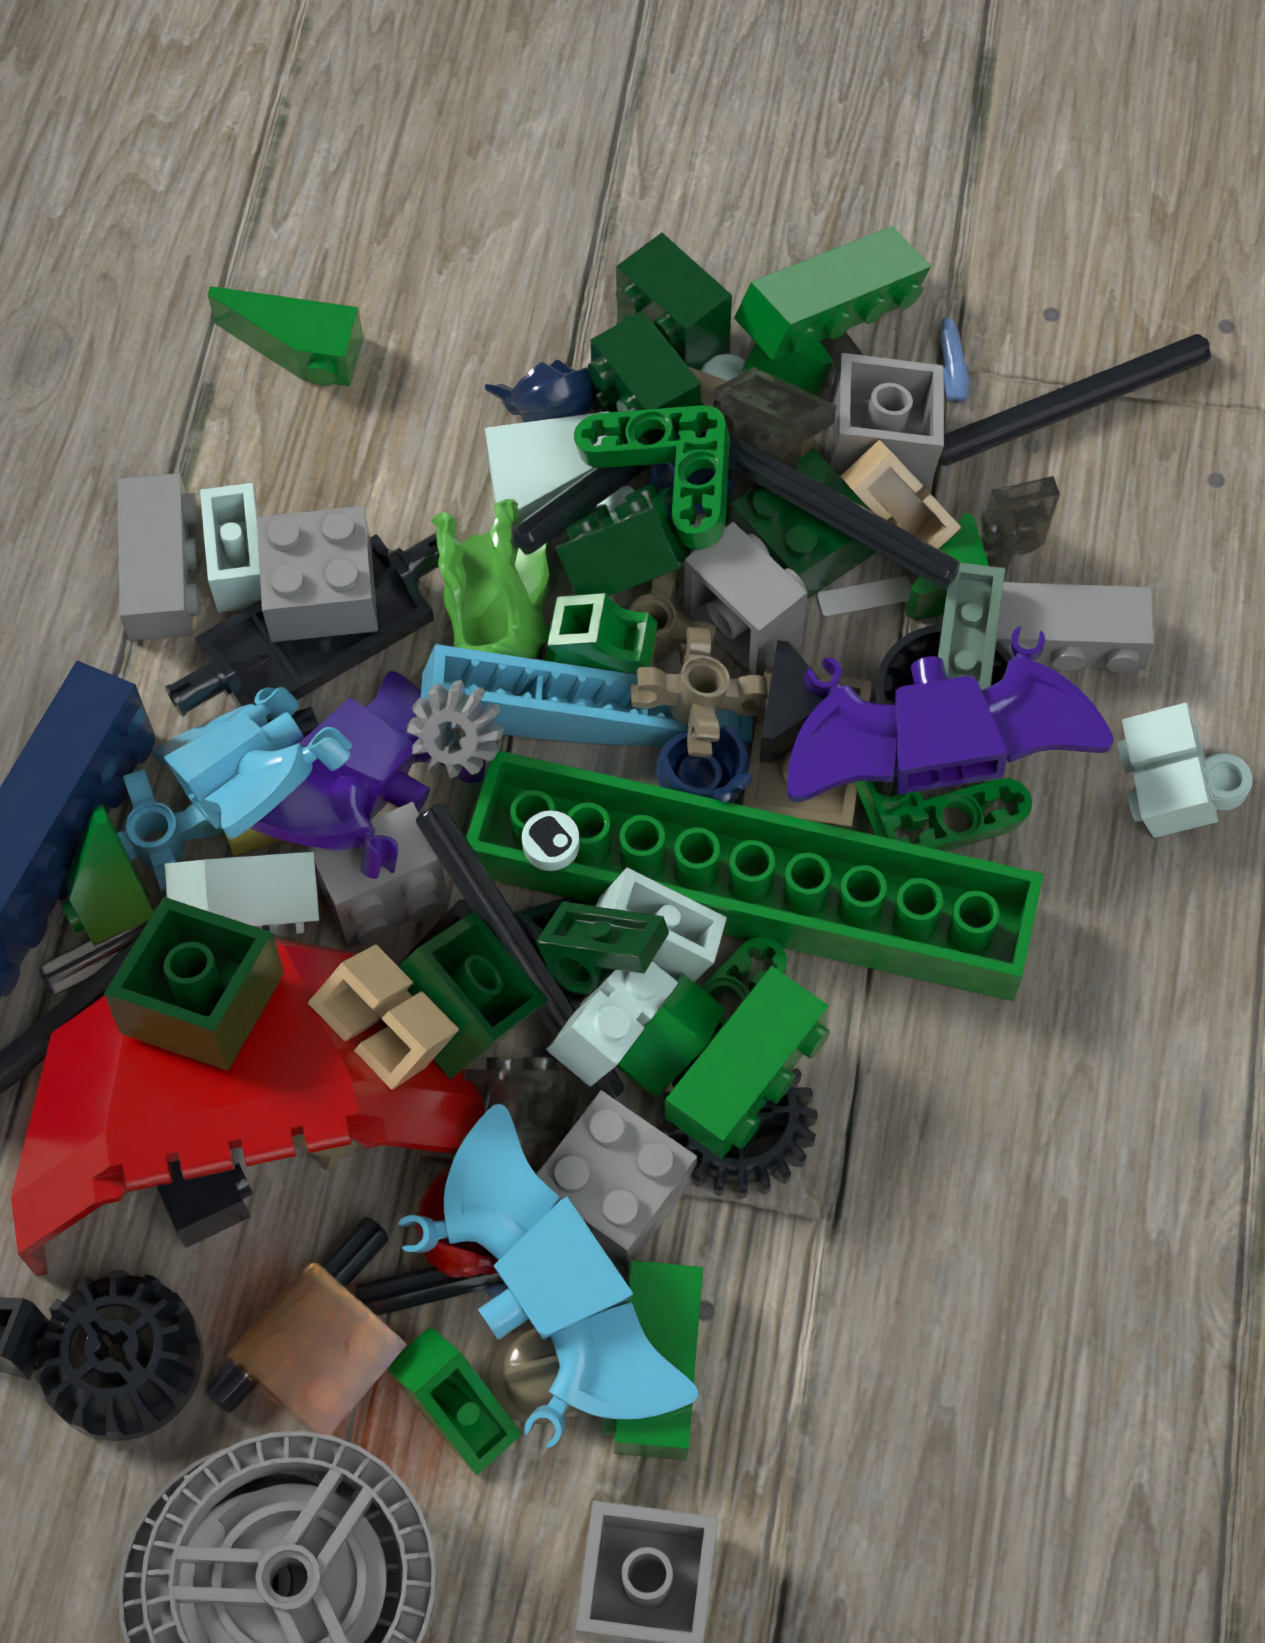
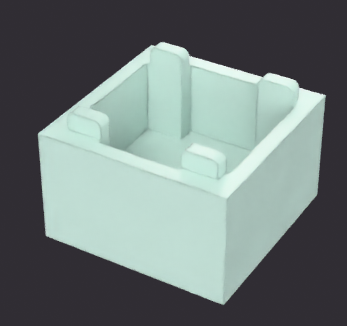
[164,852,319,935]

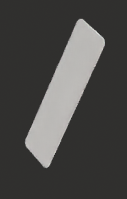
[817,576,912,616]

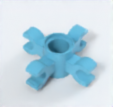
[118,769,224,897]

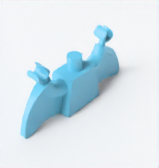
[152,687,352,839]
[398,1104,698,1448]

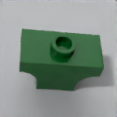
[545,593,658,673]

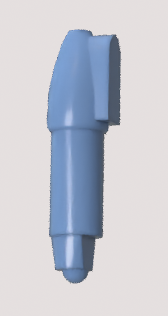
[939,318,970,402]

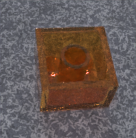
[226,1263,407,1435]

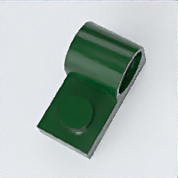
[536,902,669,994]

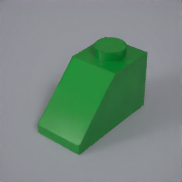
[61,804,155,946]
[384,1326,522,1476]

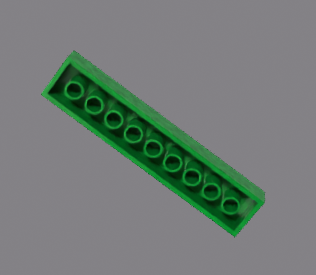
[466,750,1044,1002]

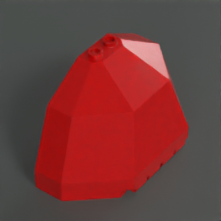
[11,935,485,1276]

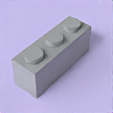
[117,473,201,642]
[996,582,1154,673]

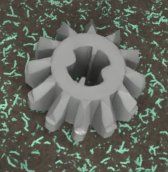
[407,680,504,779]

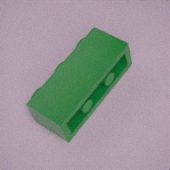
[665,966,830,1159]
[603,1260,703,1461]

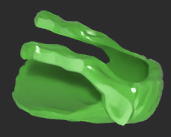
[431,499,552,660]

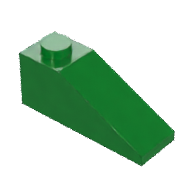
[207,286,363,386]

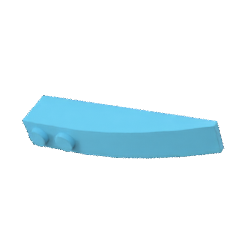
[421,644,752,746]

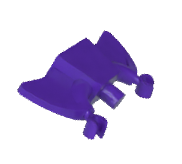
[787,626,1114,803]
[250,671,486,879]

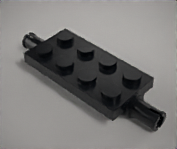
[164,530,440,718]

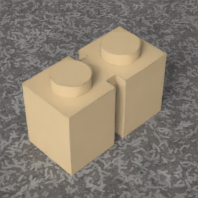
[841,440,962,549]
[308,944,459,1090]

